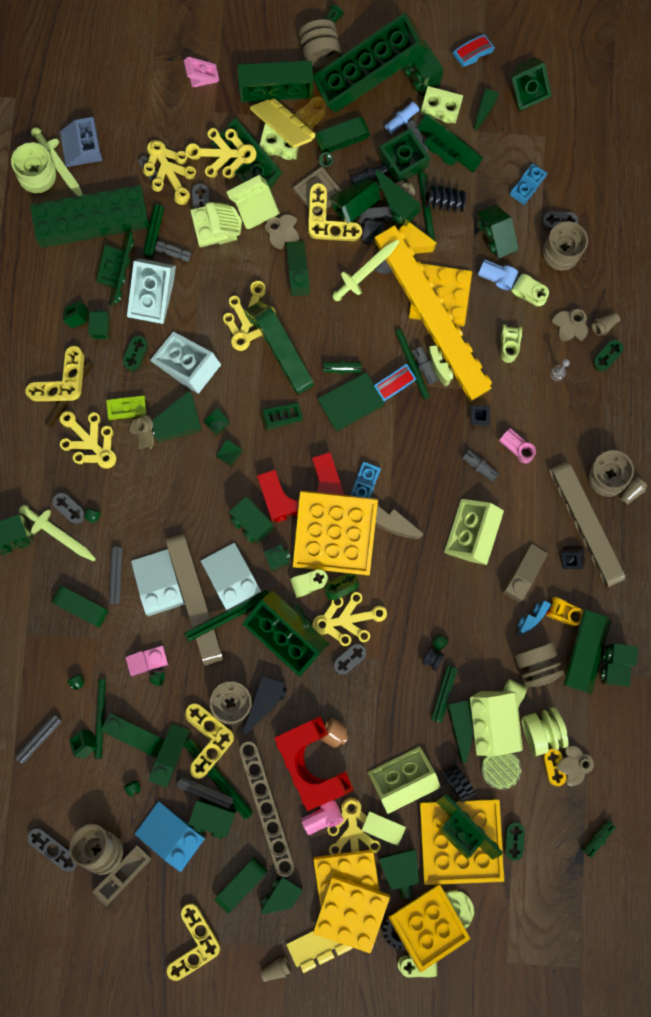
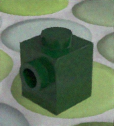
[88,309,111,339]
[264,545,291,572]

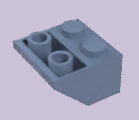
[60,117,103,167]

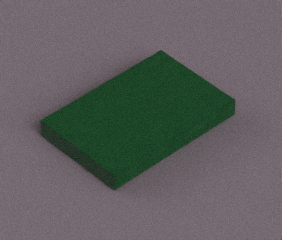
[317,372,385,432]

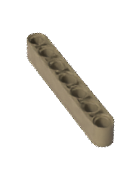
[549,461,625,588]
[166,533,223,666]
[240,741,294,877]

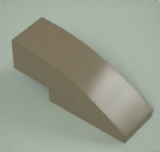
[375,505,423,539]
[92,845,151,907]

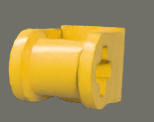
[545,597,583,627]

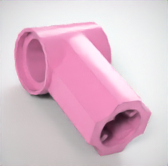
[499,428,536,464]
[301,800,344,835]

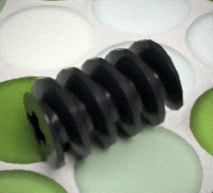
[425,185,466,213]

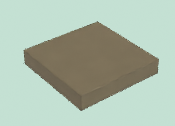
[293,166,342,216]

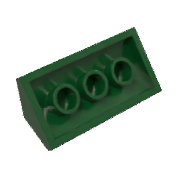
[211,117,283,189]
[564,610,611,695]

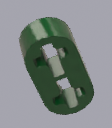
[123,336,148,372]
[593,340,624,372]
[325,573,359,600]
[504,822,525,861]

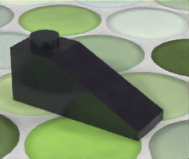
[243,676,287,734]

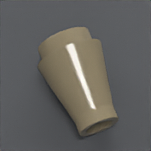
[591,312,620,336]
[619,476,648,505]
[260,957,292,982]

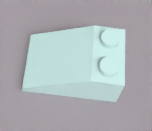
[127,259,176,324]
[150,332,221,394]
[201,543,261,610]
[131,549,185,616]

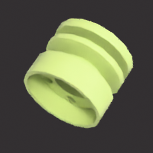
[11,142,56,193]
[522,707,568,756]

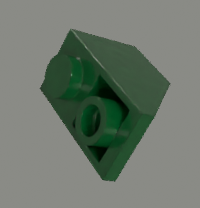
[260,876,303,915]

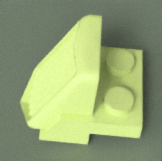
[191,202,242,248]

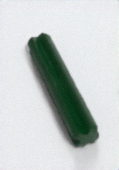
[143,204,164,258]
[431,665,457,723]

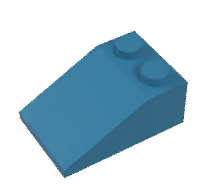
[135,801,207,872]

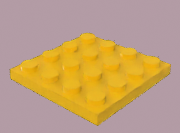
[293,490,378,575]
[420,799,504,885]

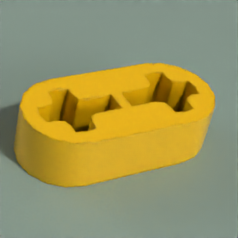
[543,749,566,786]

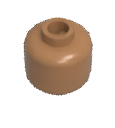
[321,718,349,747]

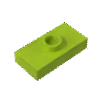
[106,396,147,420]

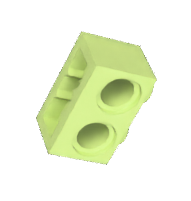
[421,86,463,124]
[260,124,299,160]

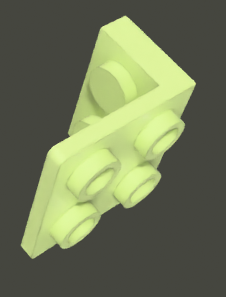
[227,175,279,230]

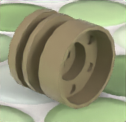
[299,19,342,68]
[542,221,588,271]
[588,450,634,497]
[515,643,565,688]
[210,682,252,724]
[69,824,123,875]

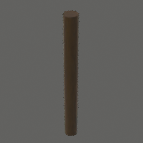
[45,361,93,428]

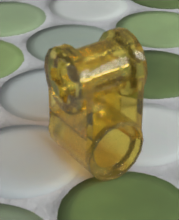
[294,96,327,130]

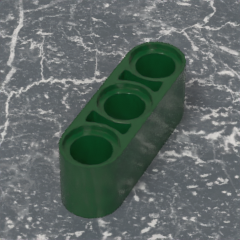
[315,117,371,153]
[51,585,109,628]
[214,857,268,914]

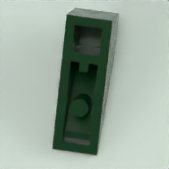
[375,170,421,227]
[286,241,310,297]
[447,699,474,763]
[101,713,165,758]
[148,724,190,788]

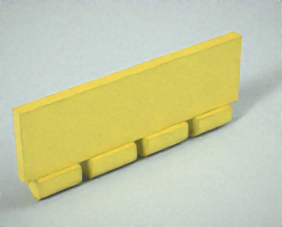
[250,98,315,148]
[286,931,353,973]

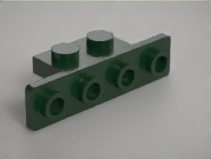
[417,114,483,172]
[95,232,134,306]
[436,794,503,860]

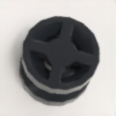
[422,647,444,671]

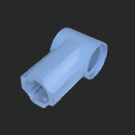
[478,260,518,290]

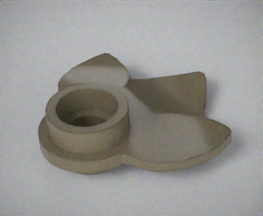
[265,215,299,250]
[552,309,588,341]
[129,415,154,449]
[556,746,594,786]

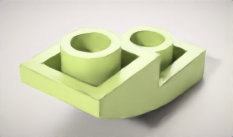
[428,345,453,386]
[362,811,406,846]

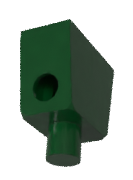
[378,848,419,899]

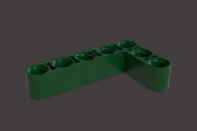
[244,301,314,395]

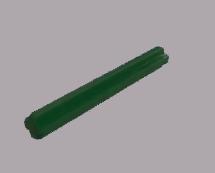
[184,590,269,642]
[184,739,253,820]

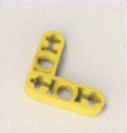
[308,183,362,241]
[25,346,84,402]
[185,704,234,779]
[167,903,220,981]

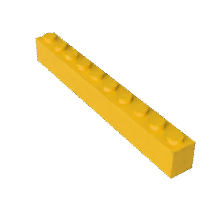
[375,226,492,402]

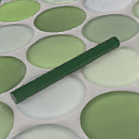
[418,171,436,242]
[395,329,430,400]
[94,679,106,759]

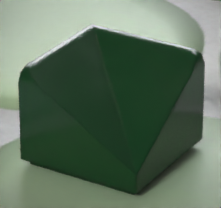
[63,301,88,328]
[204,408,230,436]
[216,440,243,468]
[69,729,97,759]

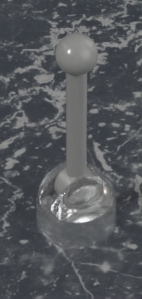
[550,359,570,381]

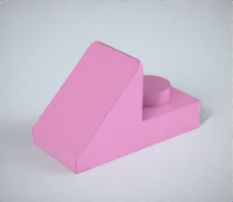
[184,57,219,87]
[125,646,169,676]

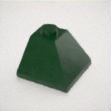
[511,57,552,111]

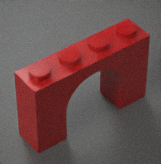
[257,452,344,523]
[274,716,354,811]

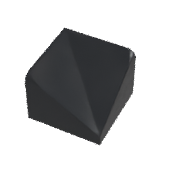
[362,220,384,244]
[470,405,490,427]
[561,546,585,569]

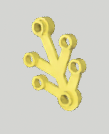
[186,128,257,179]
[143,140,196,205]
[223,281,276,351]
[60,411,116,469]
[313,592,387,646]
[327,798,381,855]

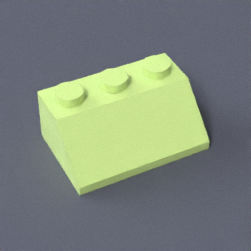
[444,499,504,565]
[470,691,523,756]
[368,746,441,814]

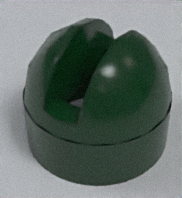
[318,152,333,167]
[85,508,101,523]
[433,634,450,652]
[149,670,165,687]
[67,673,84,690]
[123,780,141,797]

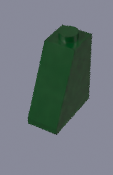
[329,178,380,224]
[152,391,202,443]

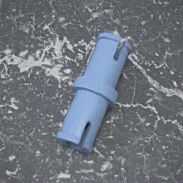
[385,101,419,135]

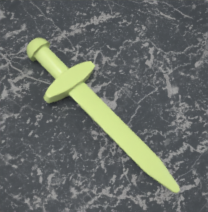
[31,127,83,196]
[332,240,399,301]
[19,505,96,561]

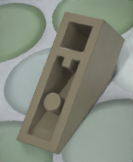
[502,544,548,603]

